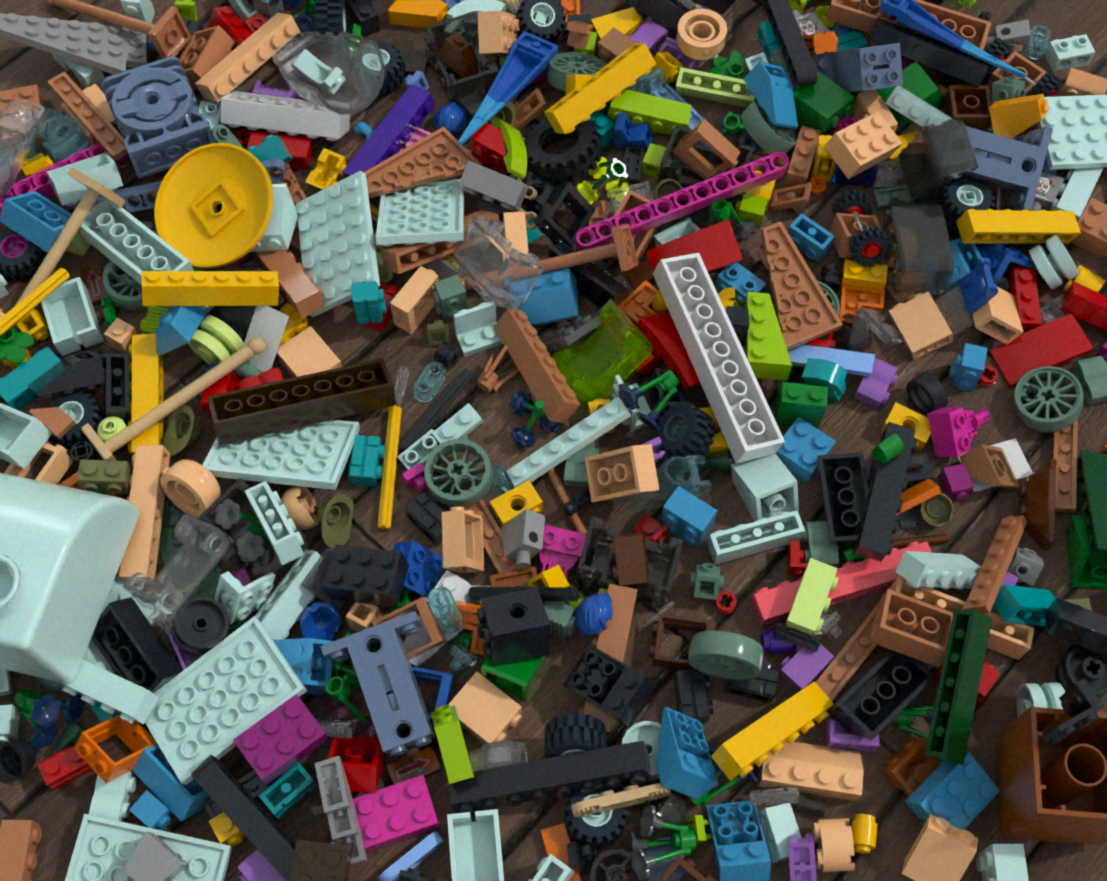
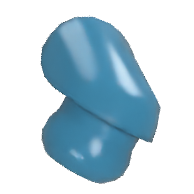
[354,122,375,141]

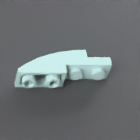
[398,403,484,470]

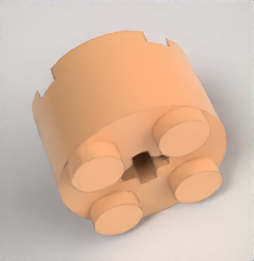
[812,818,855,872]

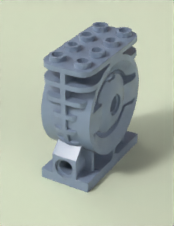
[101,56,215,179]

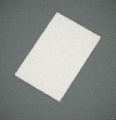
[244,306,289,372]
[958,438,1032,492]

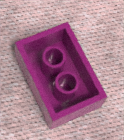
[233,694,328,786]

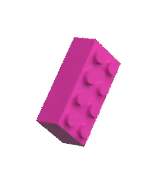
[353,775,440,854]

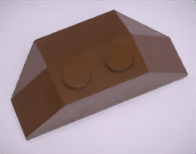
[1018,459,1057,551]

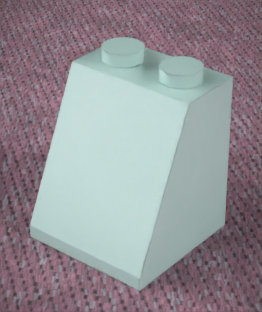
[250,184,298,252]
[731,454,799,522]

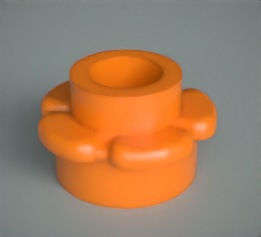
[807,176,827,196]

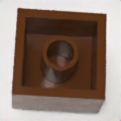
[943,85,992,132]
[610,532,650,586]

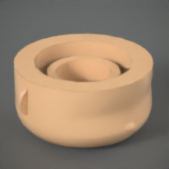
[676,9,727,60]
[160,459,221,518]

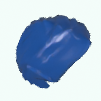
[434,102,468,135]
[575,593,613,636]
[300,602,342,640]

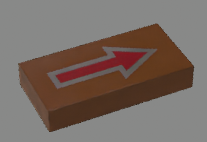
[80,263,109,306]
[387,746,442,784]

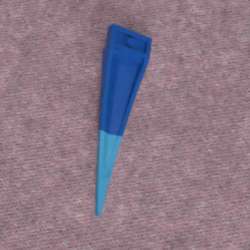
[879,0,1027,79]
[459,31,559,146]

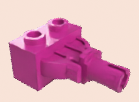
[927,407,990,457]
[539,525,587,579]

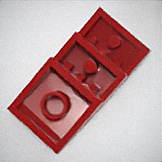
[646,220,744,274]
[638,310,701,390]
[989,313,1094,388]

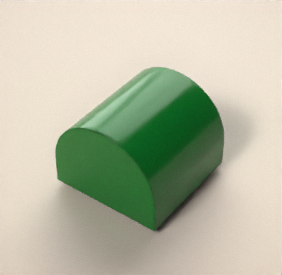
[871,434,904,464]

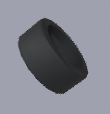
[906,372,948,416]

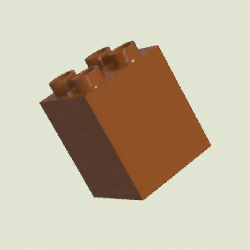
[995,707,1107,846]

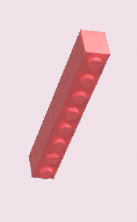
[751,541,932,627]

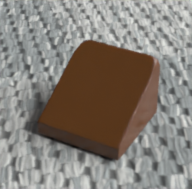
[627,260,654,290]

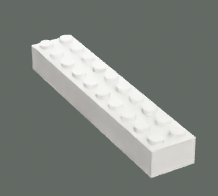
[653,253,785,463]

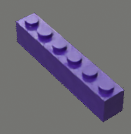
[342,84,435,178]

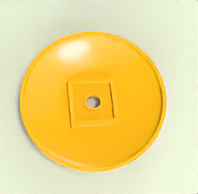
[154,143,274,268]

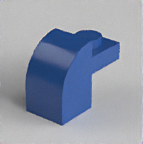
[613,113,653,152]

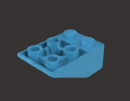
[743,62,798,129]
[908,238,983,297]
[273,638,333,696]
[656,707,718,799]
[706,800,771,881]

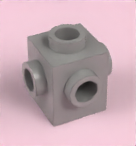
[1007,547,1044,586]

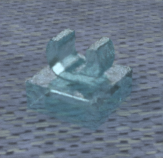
[491,464,514,492]
[448,644,478,672]

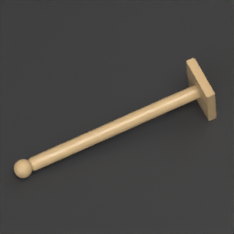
[11,168,125,330]
[81,337,266,461]

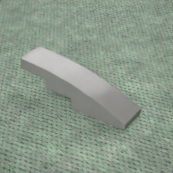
[315,756,368,866]

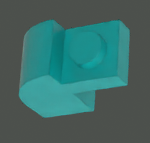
[802,358,847,402]

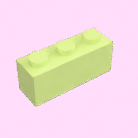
[785,558,839,638]

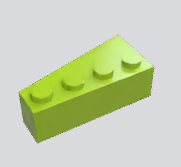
[605,89,692,136]
[744,292,792,381]

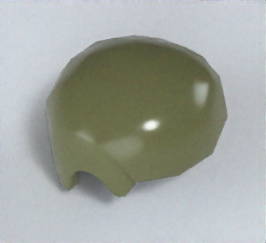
[652,179,683,200]
[918,493,954,527]

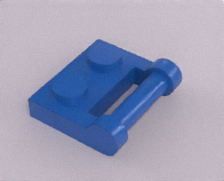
[959,258,998,314]

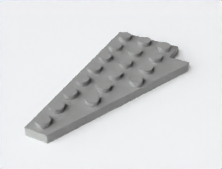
[0,13,147,75]

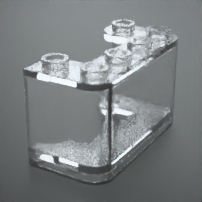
[449,215,545,310]

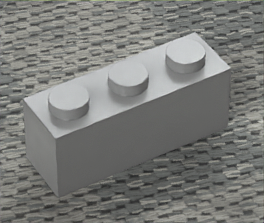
[459,160,529,211]

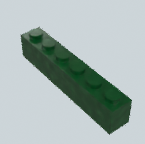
[1077,450,1107,567]
[924,609,992,765]

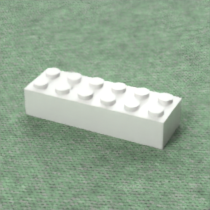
[221,91,351,141]

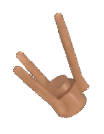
[476,345,520,393]

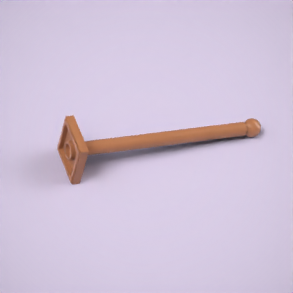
[44,0,192,59]
[460,223,638,292]

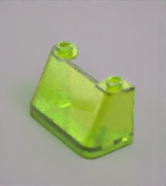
[551,299,653,404]

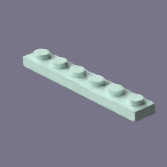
[506,397,631,488]

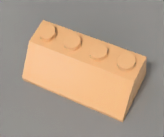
[758,742,864,802]

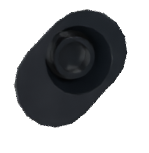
[0,740,40,781]

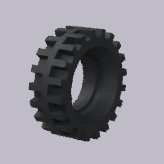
[524,117,602,186]

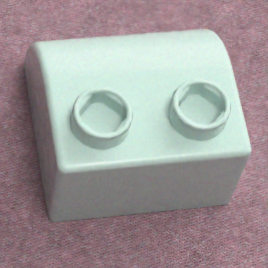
[0,473,140,684]

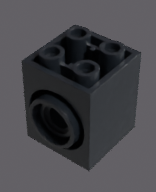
[477,587,550,667]

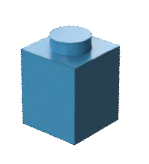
[129,790,174,830]

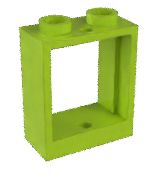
[431,705,474,784]

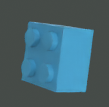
[775,417,836,484]
[660,486,718,548]

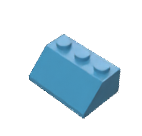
[0,191,72,252]
[508,268,579,327]
[156,306,210,356]
[132,744,210,822]

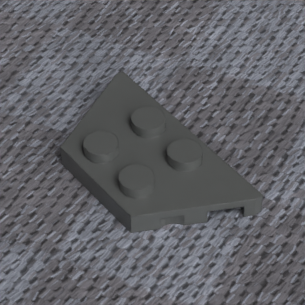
[543,306,603,352]

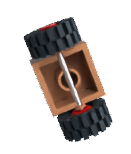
[985,38,1063,97]
[830,189,891,267]

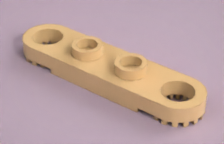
[571,783,671,818]

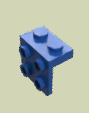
[978,244,1036,280]
[392,541,444,598]

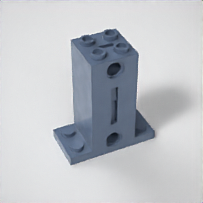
[811,43,903,92]
[927,123,1053,211]
[320,611,436,757]

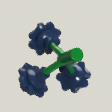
[509,390,564,448]

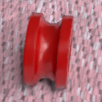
[235,129,251,149]
[977,365,998,387]
[714,591,737,615]

